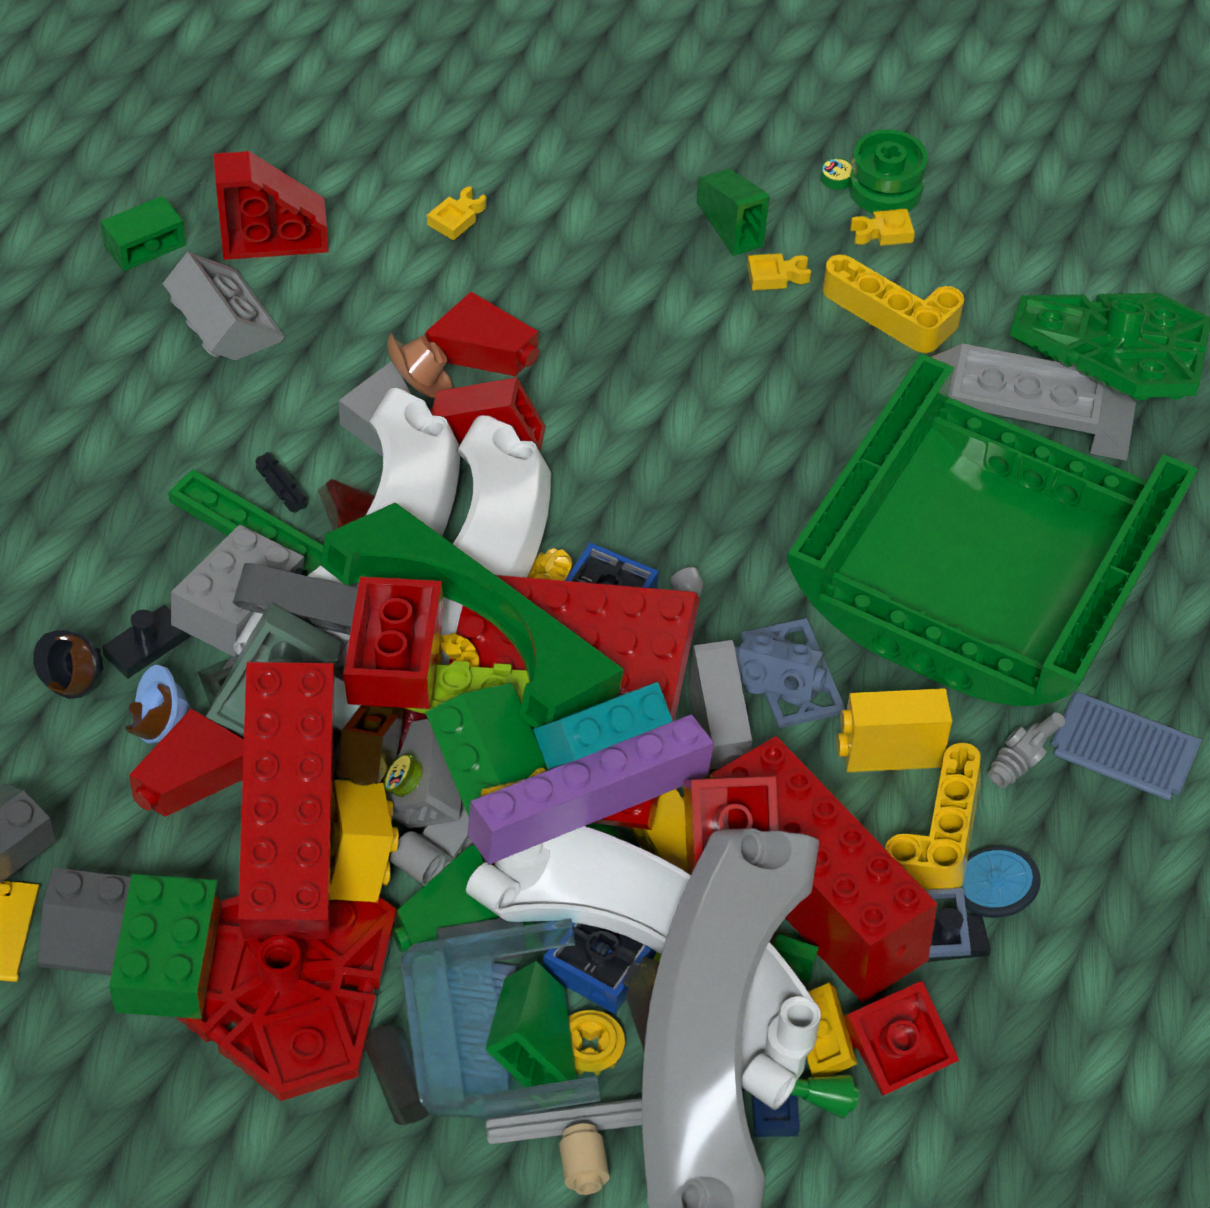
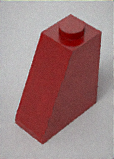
[425,292,539,376]
[430,377,546,451]
[129,709,244,817]

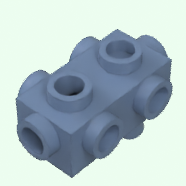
[735,633,827,704]

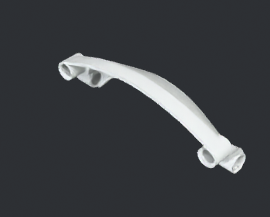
[234,388,460,658]
[334,415,551,682]
[466,826,821,1110]

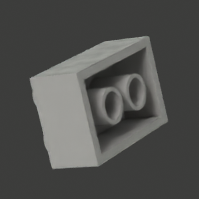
[171,525,304,658]

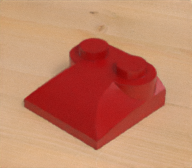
[843,980,959,1096]

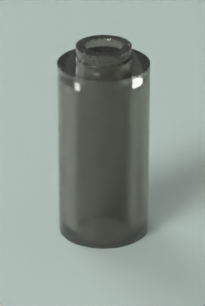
[364,1024,435,1125]

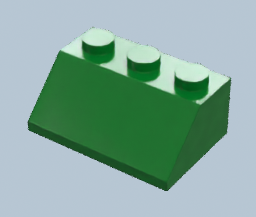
[425,683,551,817]

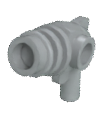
[988,712,1065,788]

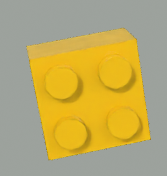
[330,780,398,902]

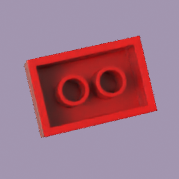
[343,577,444,709]

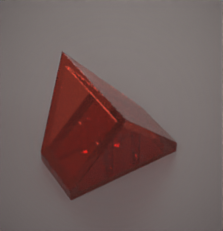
[318,479,375,530]

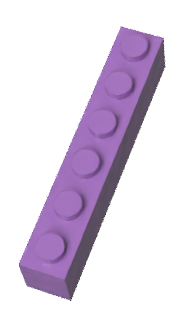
[467,714,714,865]

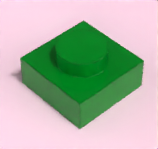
[773,934,819,983]

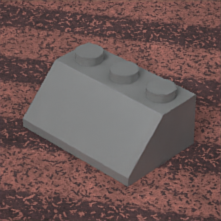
[163,251,285,360]

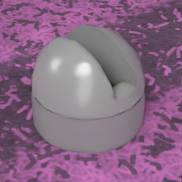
[670,567,704,596]

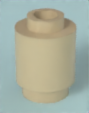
[559,1123,609,1195]

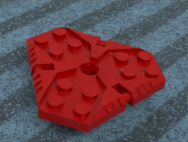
[176,896,397,1101]

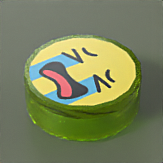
[384,754,423,797]

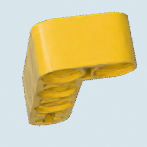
[823,255,964,353]
[885,743,981,890]

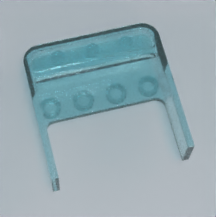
[401,918,600,1119]

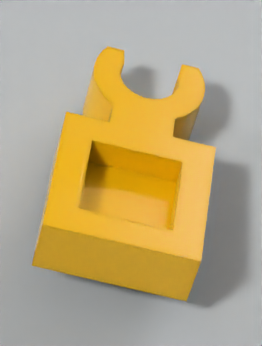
[427,186,486,241]
[850,209,915,246]
[747,253,811,290]

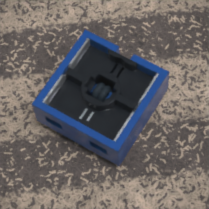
[565,543,659,589]
[543,922,657,1014]

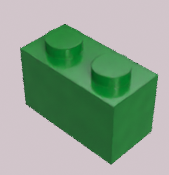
[100,195,186,272]

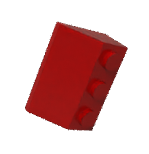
[683,776,779,875]

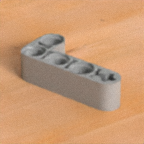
[390,800,474,886]

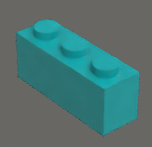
[533,682,673,769]

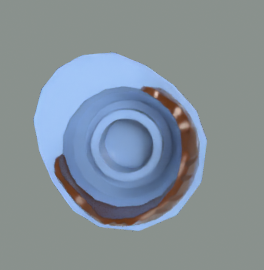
[125,665,190,744]

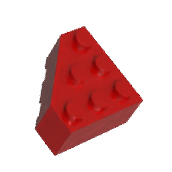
[213,151,328,260]

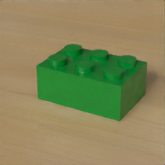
[109,874,222,1019]

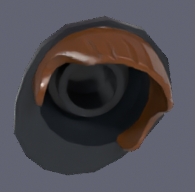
[33,630,104,699]

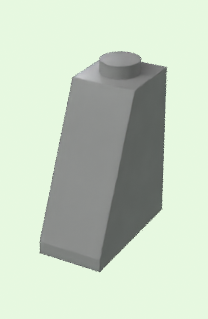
[338,361,411,457]
[689,640,752,769]
[385,719,461,829]

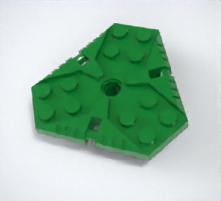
[1010,293,1210,400]

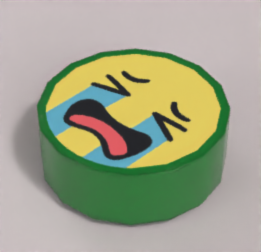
[820,158,852,190]

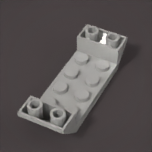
[931,343,1136,461]

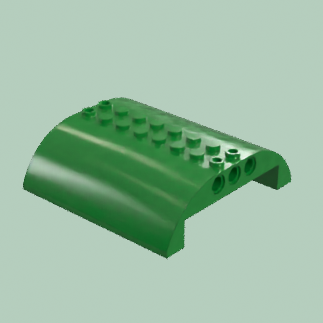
[787,353,1198,706]

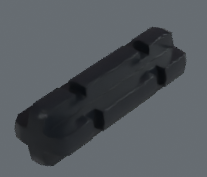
[255,452,307,513]

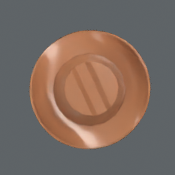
[387,332,453,398]

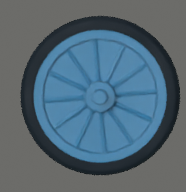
[960,846,1041,918]

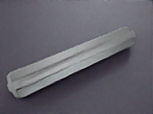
[485,1098,642,1144]

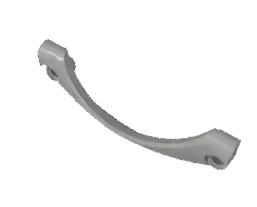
[642,828,820,1208]

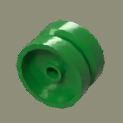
[848,129,928,213]

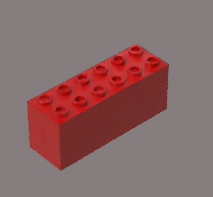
[238,662,335,939]
[710,736,938,1003]

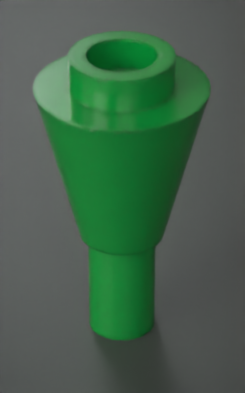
[790,1075,859,1119]

